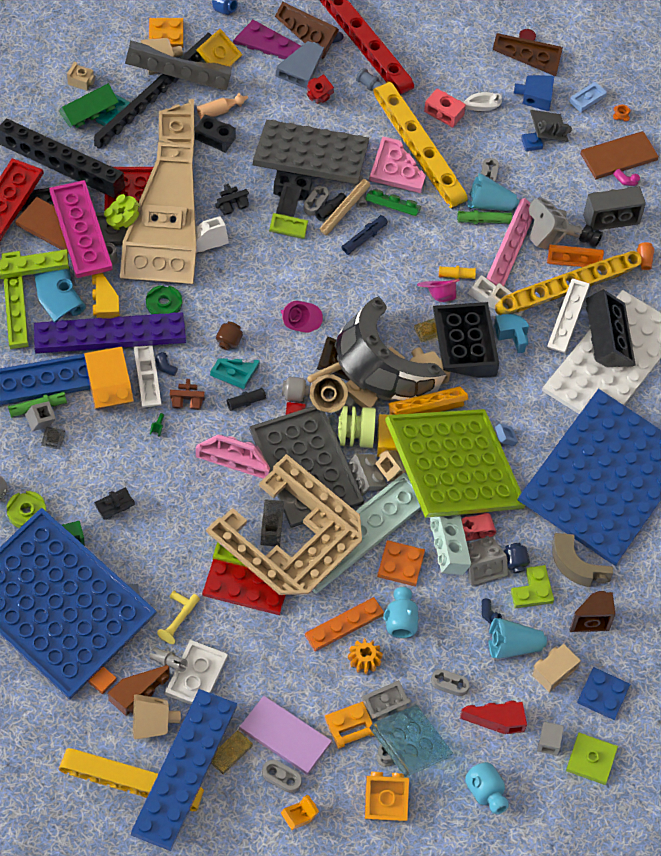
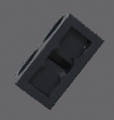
[195,115,236,153]
[273,170,313,200]

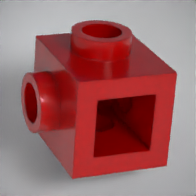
[306,74,334,104]

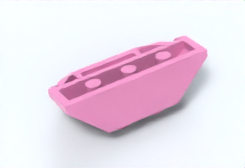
[196,435,270,479]

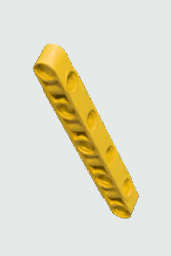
[373,82,468,208]
[495,251,641,315]

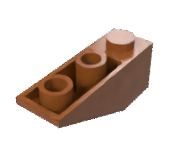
[108,665,170,716]

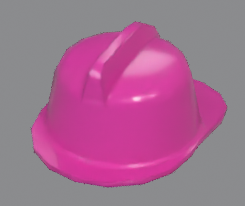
[417,279,460,302]
[281,301,323,333]

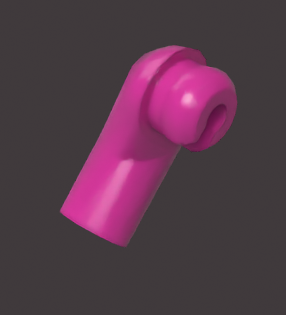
[613,169,640,186]

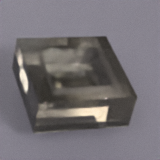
[41,426,66,450]

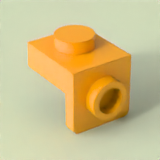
[281,795,319,830]

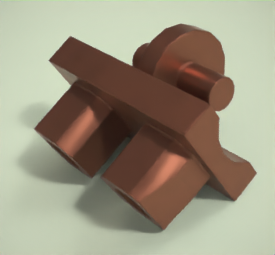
[170,379,205,410]

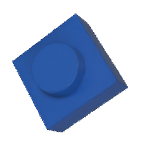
[521,132,543,152]

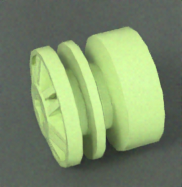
[338,406,376,448]

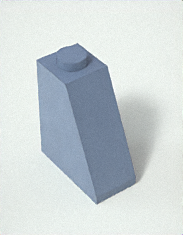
[275,41,324,88]

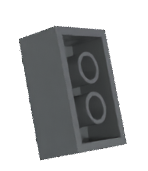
[583,186,646,231]

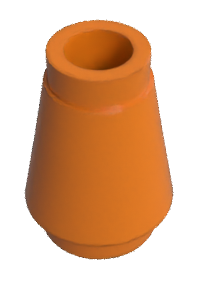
[636,242,655,270]

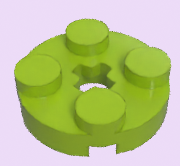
[104,194,140,230]
[7,491,46,528]

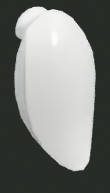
[464,92,502,111]

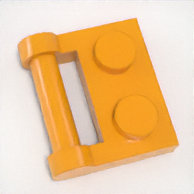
[324,701,377,749]

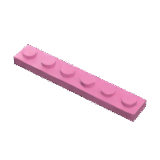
[486,198,533,286]

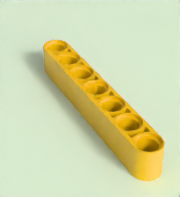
[59,748,204,812]

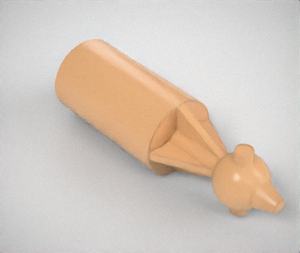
[197,93,248,119]

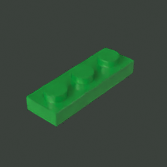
[365,189,421,216]

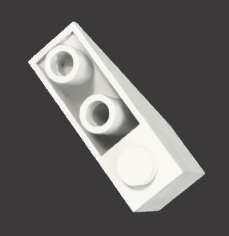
[196,216,229,253]

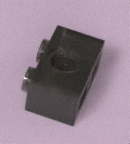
[260,499,284,547]

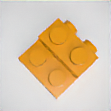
[364,772,409,821]

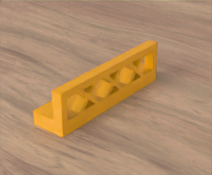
[389,386,468,415]

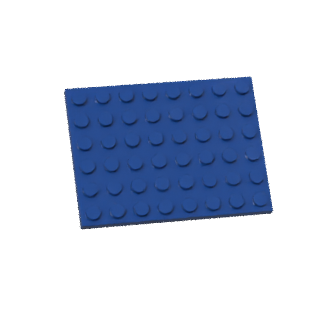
[517,388,661,566]
[0,508,157,700]

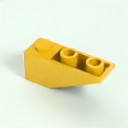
[92,273,120,318]

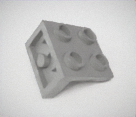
[467,537,508,586]

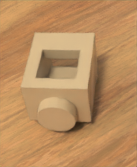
[67,62,95,91]
[375,450,406,481]

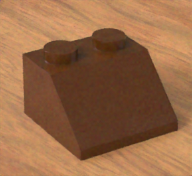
[569,591,616,632]

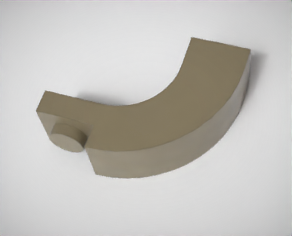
[552,533,613,587]

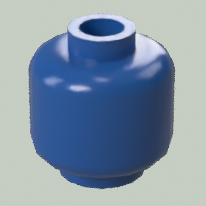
[212,0,238,15]

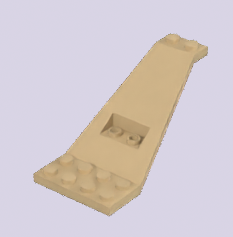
[120,142,197,284]

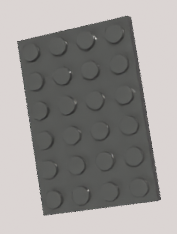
[252,119,369,184]
[249,406,364,528]

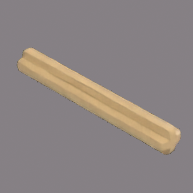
[320,179,370,235]

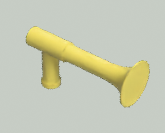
[157,590,200,644]

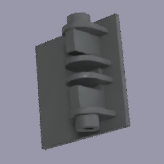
[530,110,572,142]

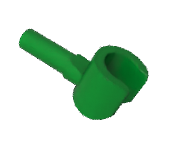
[150,413,164,437]

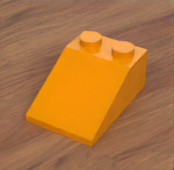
[84,347,134,409]

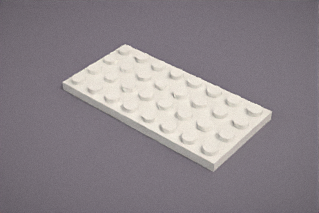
[542,290,661,414]

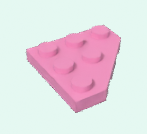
[369,137,426,193]

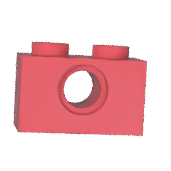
[424,89,466,128]

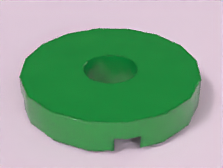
[146,285,182,314]

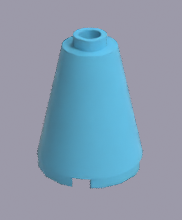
[467,173,519,212]
[488,618,547,659]

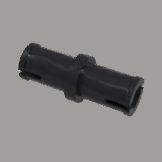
[315,192,346,221]
[226,388,266,411]

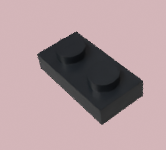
[276,182,303,217]

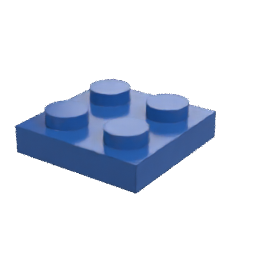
[577,667,631,720]

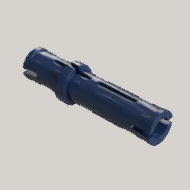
[341,215,388,255]

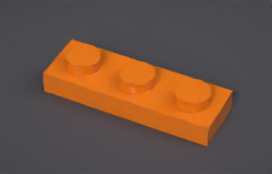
[547,244,604,267]

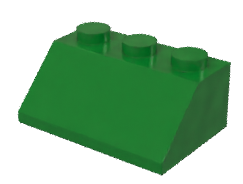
[59,83,118,128]

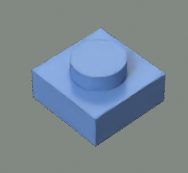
[495,423,518,446]

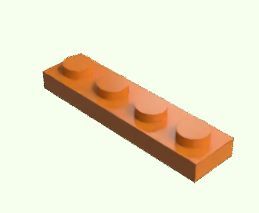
[305,597,384,651]

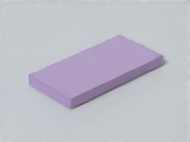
[239,696,332,775]

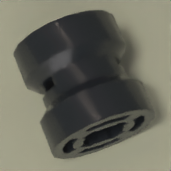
[579,225,603,249]

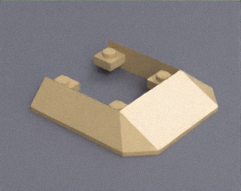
[206,454,362,595]

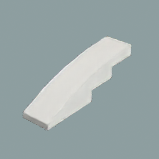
[134,345,161,408]

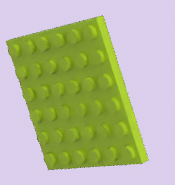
[385,409,525,518]

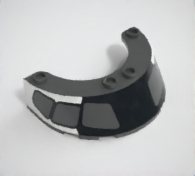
[335,296,446,401]

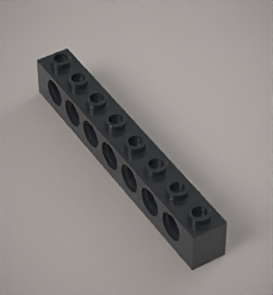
[0,118,125,198]

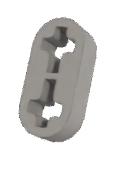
[481,158,499,182]
[304,186,329,216]
[431,669,469,696]

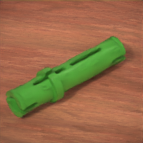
[457,210,512,224]
[8,392,67,418]

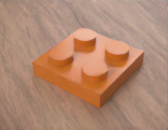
[377,540,425,587]

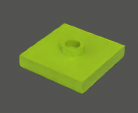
[566,732,618,785]

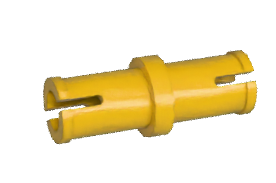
[439,265,476,279]

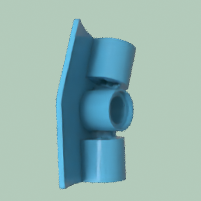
[34,267,86,323]

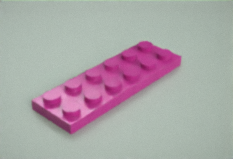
[49,180,113,278]

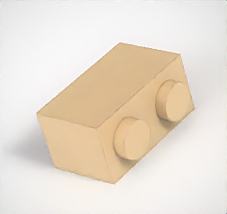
[532,644,581,692]

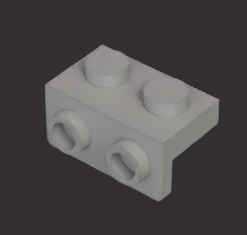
[348,454,387,496]
[361,680,412,721]

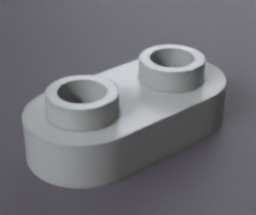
[262,760,302,793]

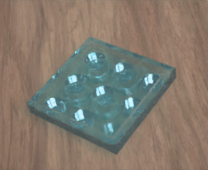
[369,705,453,777]

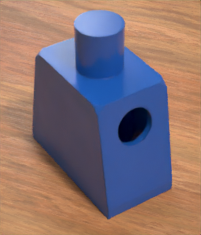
[513,75,555,111]

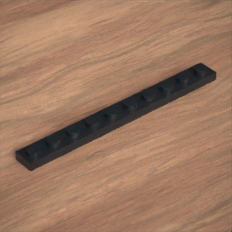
[94,32,212,149]

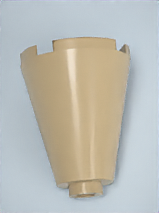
[310,374,348,413]

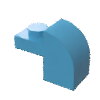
[494,314,529,353]

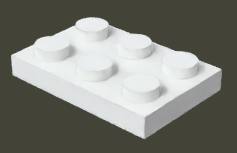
[165,640,228,705]

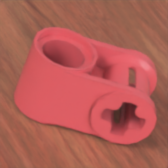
[461,513,497,541]

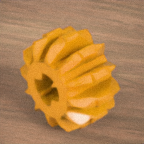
[348,638,383,674]

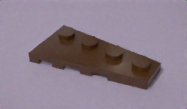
[275,1,339,59]
[493,33,563,76]

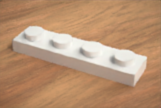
[547,279,590,354]

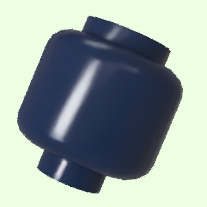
[503,543,530,573]

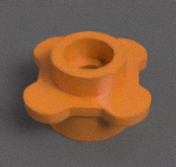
[613,104,631,121]

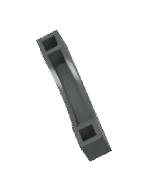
[125,40,232,91]

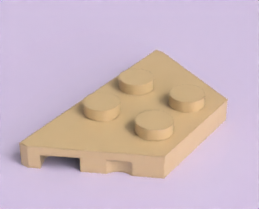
[159,99,194,156]

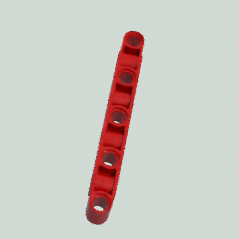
[320,0,414,95]

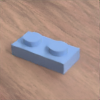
[569,82,607,113]

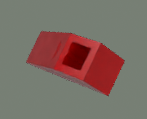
[460,700,527,734]

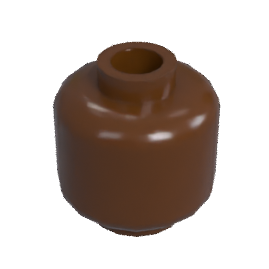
[216,321,243,351]

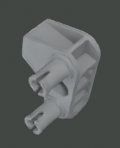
[529,197,582,250]

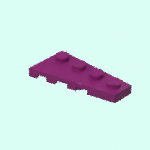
[233,19,301,60]

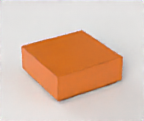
[88,667,117,694]

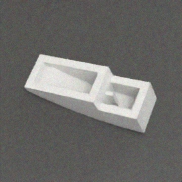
[467,275,524,316]

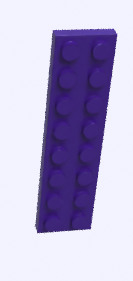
[34,312,186,354]

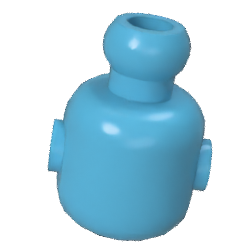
[383,587,419,638]
[465,762,509,814]

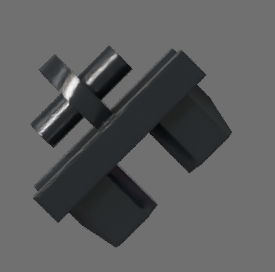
[215,184,249,216]
[94,487,135,520]

